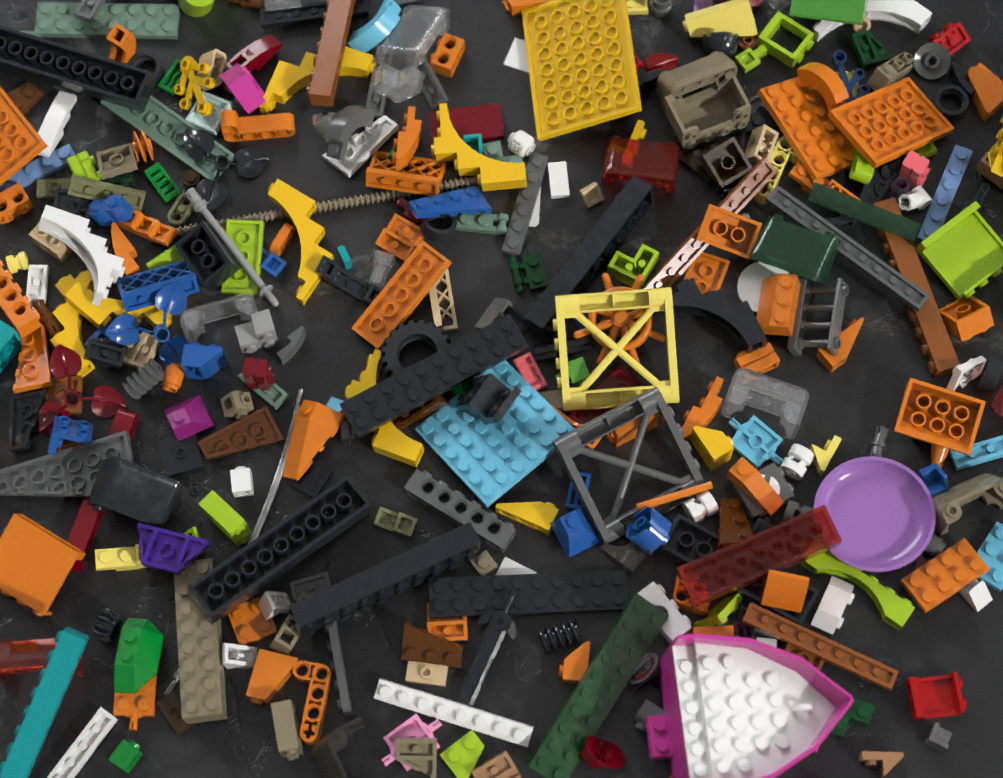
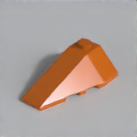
[282,400,344,481]

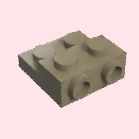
[96,143,138,180]

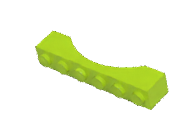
[799,540,915,631]

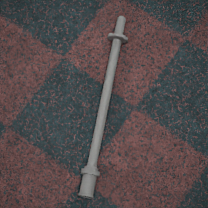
[184,188,279,307]

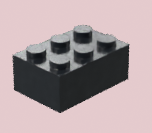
[174,221,241,292]

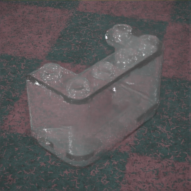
[721,368,809,440]

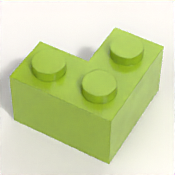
[607,244,659,289]

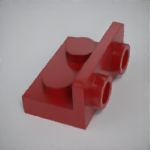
[926,22,971,55]

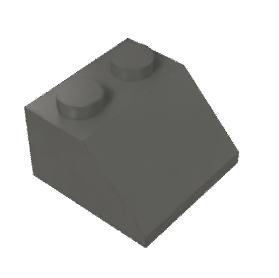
[474,297,527,335]

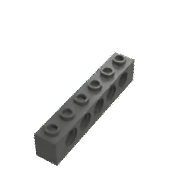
[404,469,516,554]

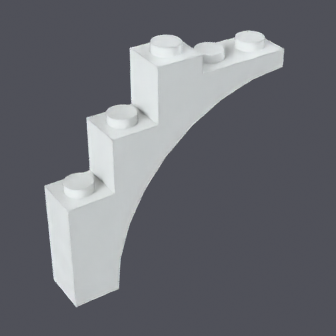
[812,0,932,42]
[38,205,126,307]

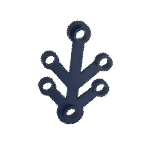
[831,50,870,103]

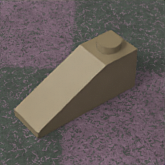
[269,592,309,655]

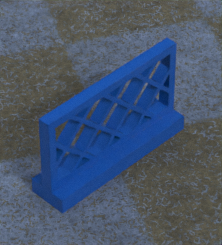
[116,260,200,313]

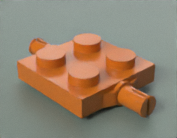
[113,675,158,731]

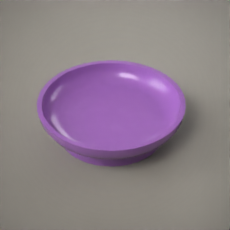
[813,456,936,573]

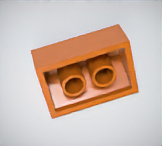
[756,273,801,336]

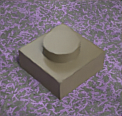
[470,550,498,576]

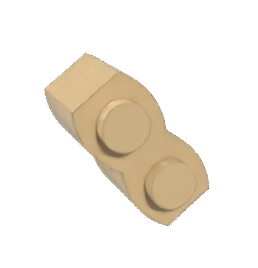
[196,49,227,91]

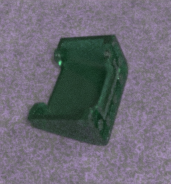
[749,213,841,283]

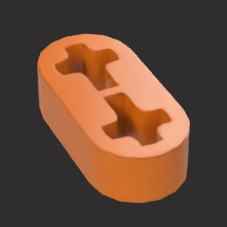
[270,223,295,257]

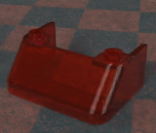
[0,638,83,683]

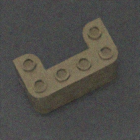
[664,70,751,149]

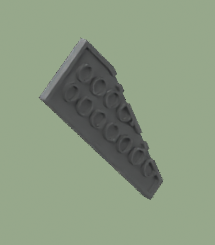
[0,431,134,497]

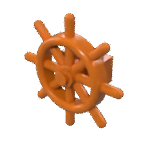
[573,273,666,364]

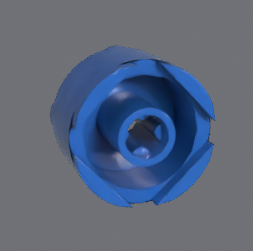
[626,506,672,554]

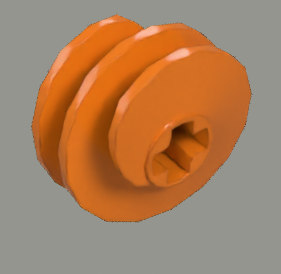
[132,129,154,162]

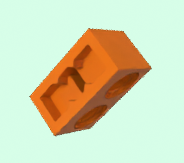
[429,33,465,78]
[0,182,34,225]

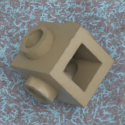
[220,390,254,419]

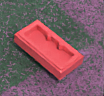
[513,352,547,391]

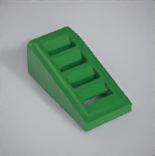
[144,162,182,204]

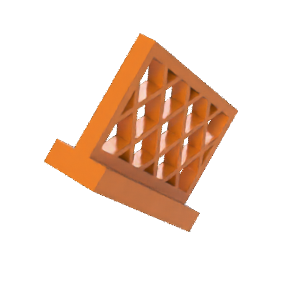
[366,151,447,196]

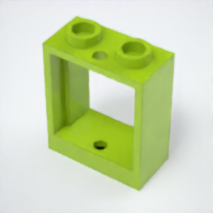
[756,11,814,68]
[198,490,252,547]

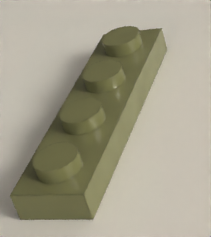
[68,175,146,211]

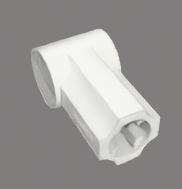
[898,185,932,211]

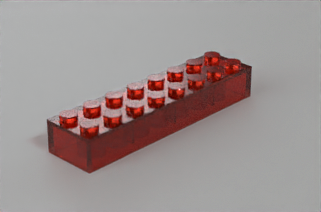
[676,505,842,609]

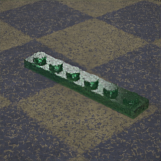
[807,182,921,242]

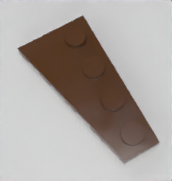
[198,406,284,460]

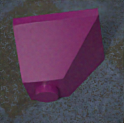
[164,395,214,441]

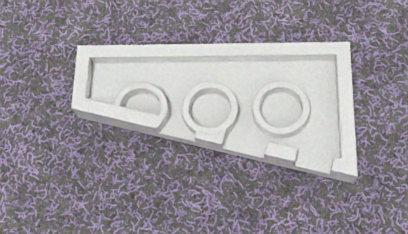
[322,115,399,178]

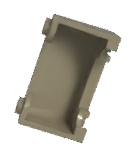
[932,473,1003,537]

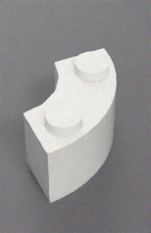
[811,576,855,635]

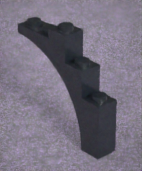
[653,278,766,353]

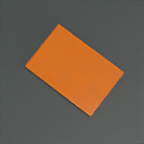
[683,252,730,296]

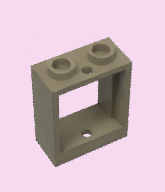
[271,699,303,760]

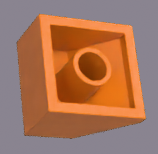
[939,296,994,342]

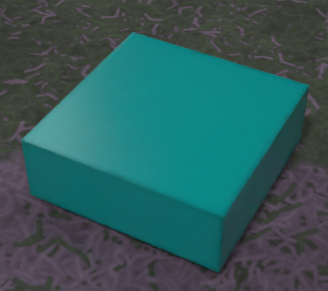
[337,245,352,270]

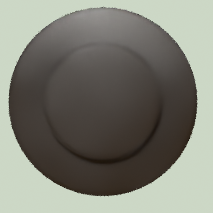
[181,169,200,187]

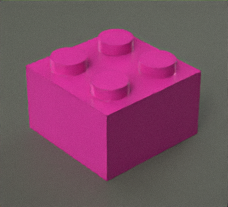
[220,63,266,114]

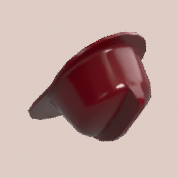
[579,736,625,770]

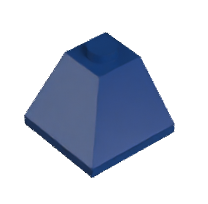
[550,507,601,558]

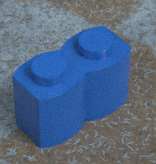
[88,194,133,227]

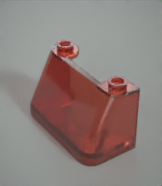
[601,135,680,193]

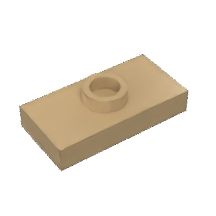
[405,661,448,687]

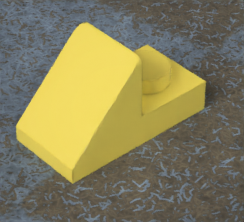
[810,435,842,477]

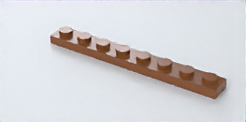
[741,602,899,691]

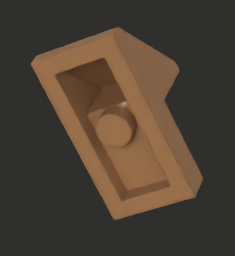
[859,751,904,778]

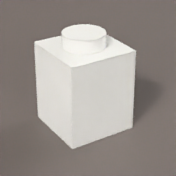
[230,466,254,498]

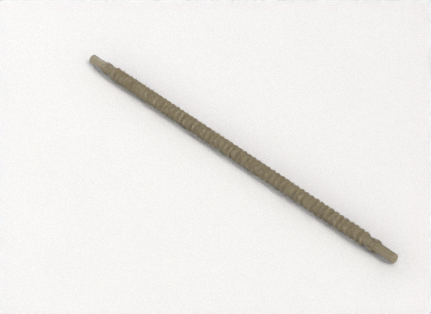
[175,175,478,237]

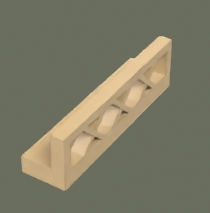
[429,268,458,332]

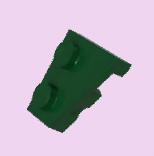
[849,30,895,68]

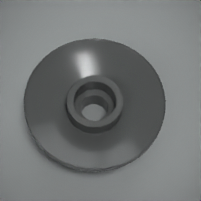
[914,42,951,79]

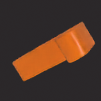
[221,110,295,142]
[293,661,332,745]

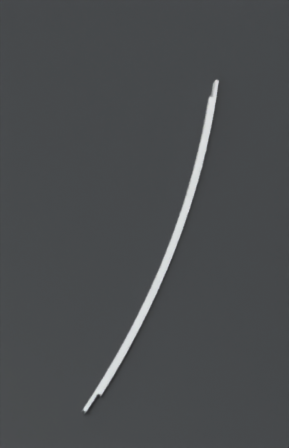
[164,389,303,695]

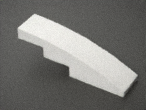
[38,91,77,158]

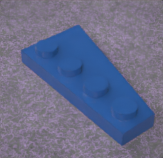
[408,185,492,219]

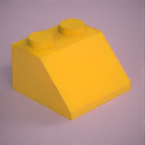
[690,426,734,471]

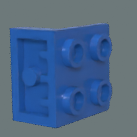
[47,416,93,455]

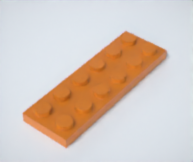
[351,240,452,351]

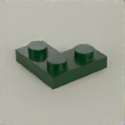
[830,698,875,738]

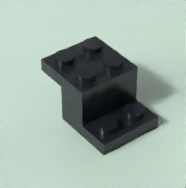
[455,373,521,425]

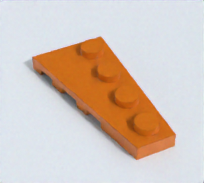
[12,319,52,394]

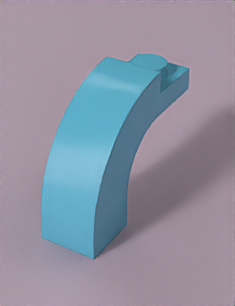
[347,0,401,53]

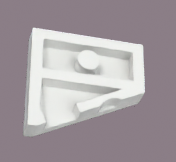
[946,355,987,391]

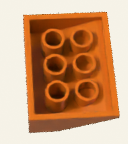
[894,378,986,456]

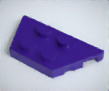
[137,523,210,575]

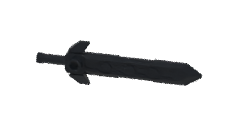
[453,589,519,707]

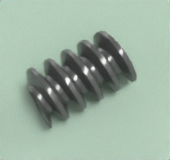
[122,358,164,399]

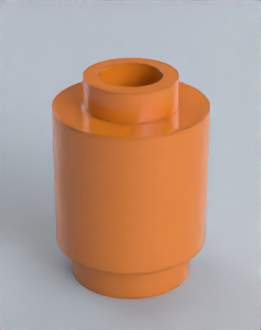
[162,363,185,393]

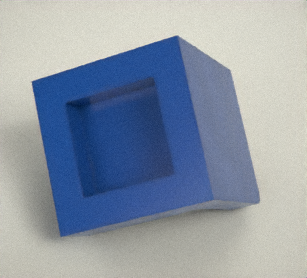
[918,463,949,497]

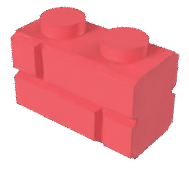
[896,151,930,190]

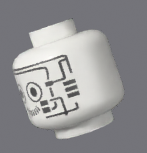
[507,130,536,157]

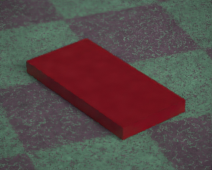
[428,103,505,145]
[568,363,646,425]

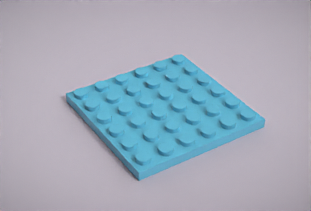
[415,360,574,508]

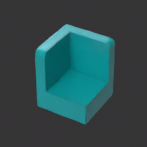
[463,133,483,155]

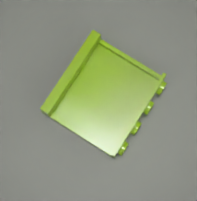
[915,201,1003,301]

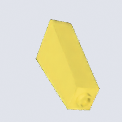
[683,0,758,37]

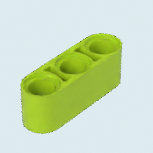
[849,148,875,185]

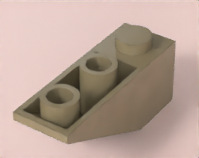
[867,51,914,91]

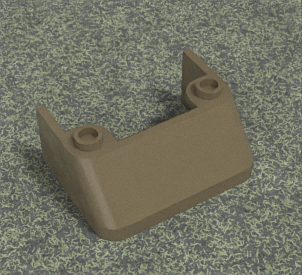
[655,51,738,109]

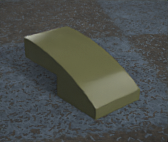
[372,506,418,538]

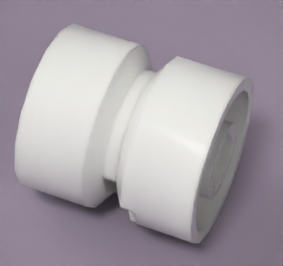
[780,444,815,480]
[682,490,719,523]

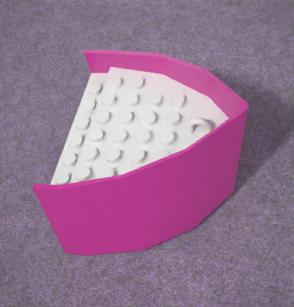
[645,634,853,778]

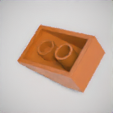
[696,204,762,259]

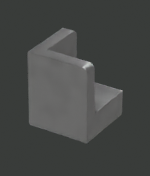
[924,722,952,752]

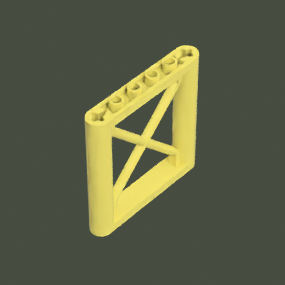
[553,287,679,411]

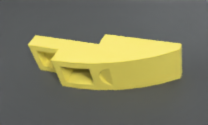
[95,544,148,571]

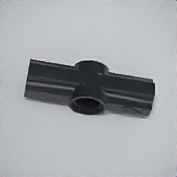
[532,335,592,363]

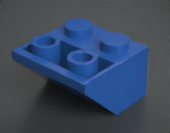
[181,342,228,380]

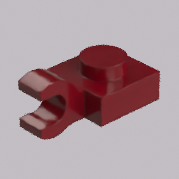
[396,197,422,226]

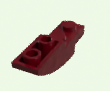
[220,34,283,94]

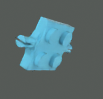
[728,415,784,469]

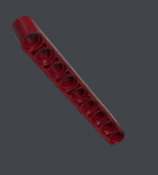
[67,408,139,573]

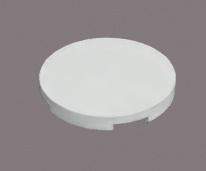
[737,261,789,315]

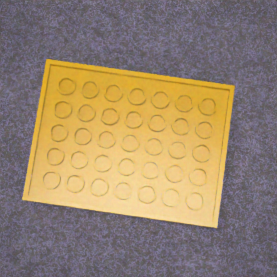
[522,0,642,141]

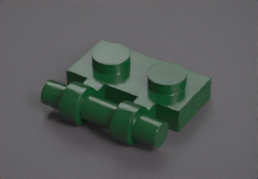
[509,251,548,294]

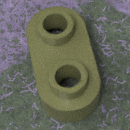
[167,192,194,227]

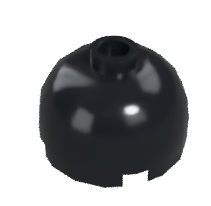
[702,32,739,57]

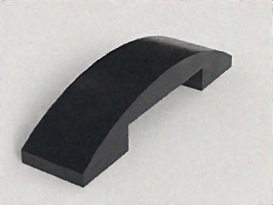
[314,255,382,305]

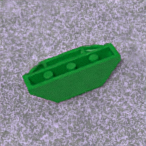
[114,618,164,694]

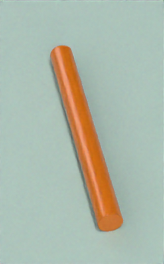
[636,481,713,511]

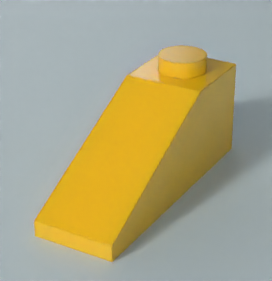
[495,502,559,535]

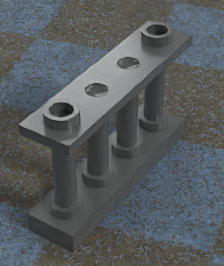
[787,278,849,356]

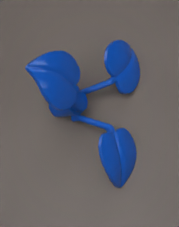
[105,282,189,365]

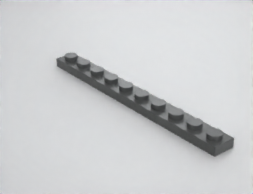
[765,185,931,312]

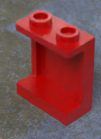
[905,672,967,721]

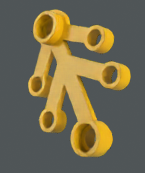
[174,56,216,117]

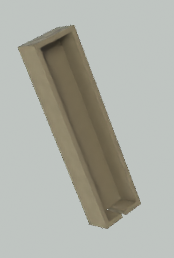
[174,558,227,724]

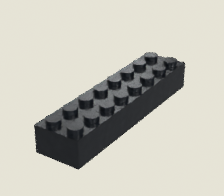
[658,513,819,625]

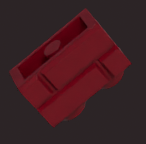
[242,358,275,391]

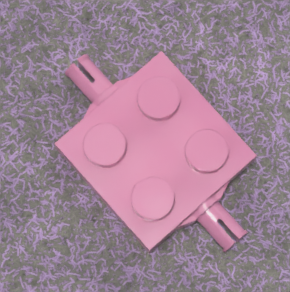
[381,714,442,772]

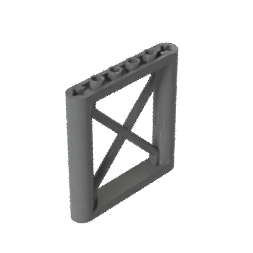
[552,387,705,545]

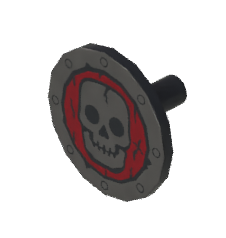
[628,652,660,689]

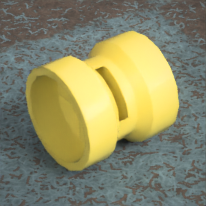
[6,251,29,274]

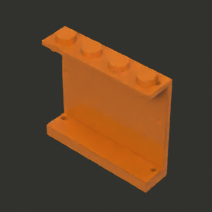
[0,513,86,617]

